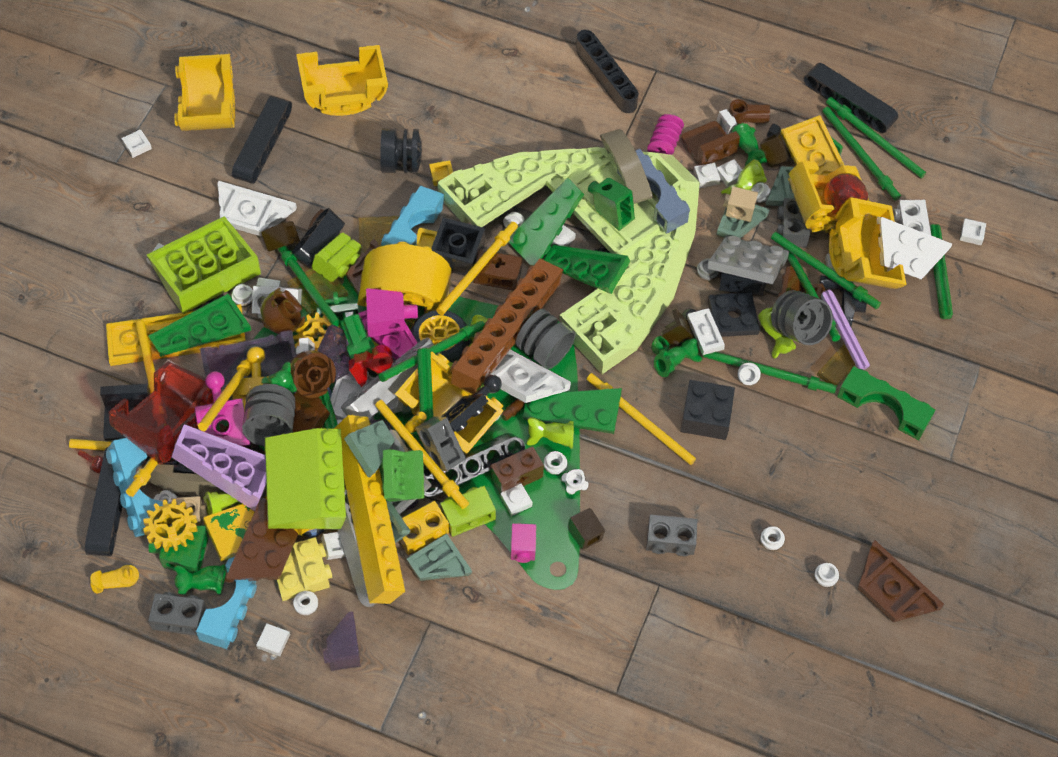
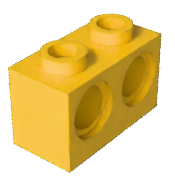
[399,501,450,555]

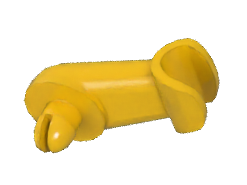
[90,565,139,594]

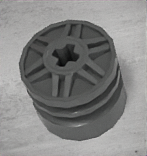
[771,290,833,345]
[516,309,576,369]
[242,384,295,447]

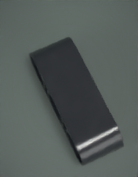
[292,208,345,269]

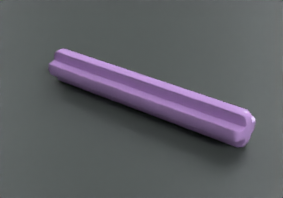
[821,290,870,370]

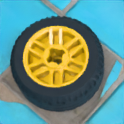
[411,310,470,363]

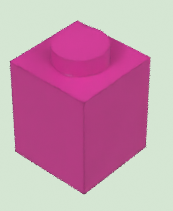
[511,524,536,563]

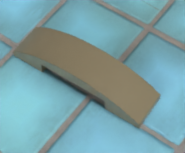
[600,129,653,204]
[150,464,224,497]

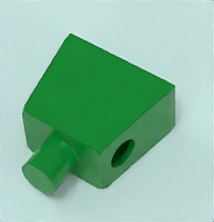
[588,178,635,231]
[148,526,209,573]

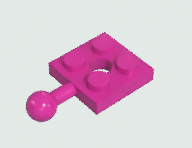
[195,371,251,447]

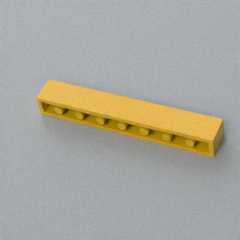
[334,415,405,604]

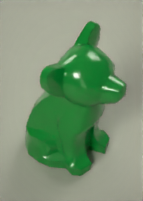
[731,123,767,166]
[654,338,703,377]
[261,362,297,392]
[174,564,226,595]

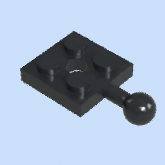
[682,292,760,337]
[441,375,502,432]

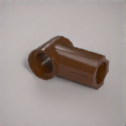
[728,99,770,125]

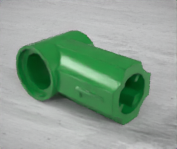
[341,314,375,359]

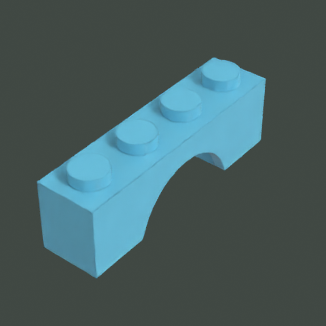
[381,186,444,246]
[106,436,163,537]
[196,556,257,649]

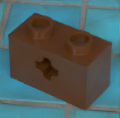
[473,250,522,291]
[491,446,544,494]

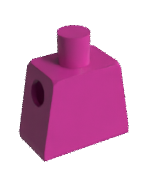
[366,288,418,337]

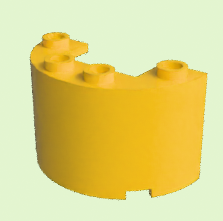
[296,45,388,116]
[174,54,235,131]
[788,161,869,233]
[829,197,907,289]
[357,242,452,314]
[395,352,504,454]

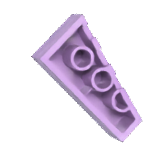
[172,424,266,511]

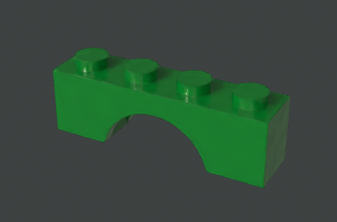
[837,366,936,441]

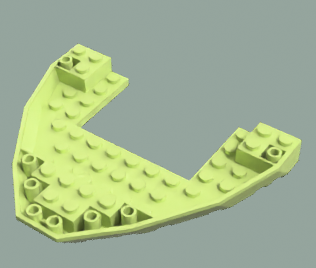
[438,147,700,374]

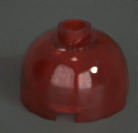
[823,173,868,216]

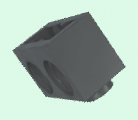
[777,198,810,248]
[415,416,466,471]
[646,515,698,556]
[148,592,207,636]

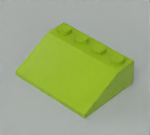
[147,216,261,314]
[265,428,346,529]

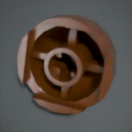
[260,288,305,335]
[290,350,336,398]

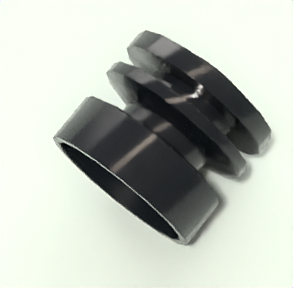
[380,128,422,174]

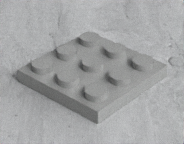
[708,236,789,284]

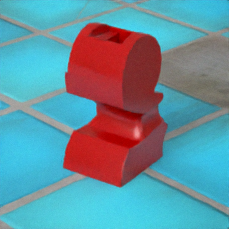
[349,345,392,388]

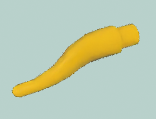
[398,412,427,437]

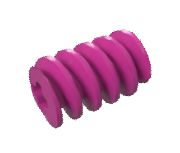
[647,114,684,155]

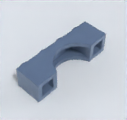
[617,149,690,234]

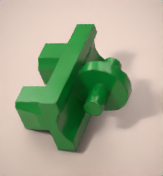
[317,291,358,329]

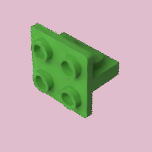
[379,449,424,502]

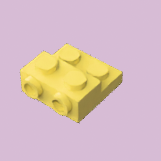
[277,537,333,601]

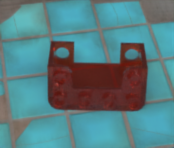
[109,361,214,465]

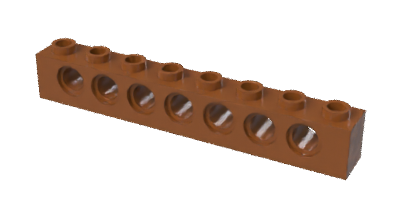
[450,259,563,395]

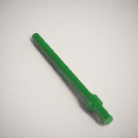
[826,97,926,179]
[822,107,901,201]
[771,232,881,310]
[277,246,341,327]
[783,247,841,342]
[379,321,485,382]
[703,352,837,394]

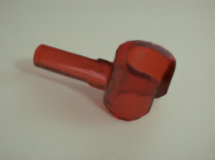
[78,450,103,474]

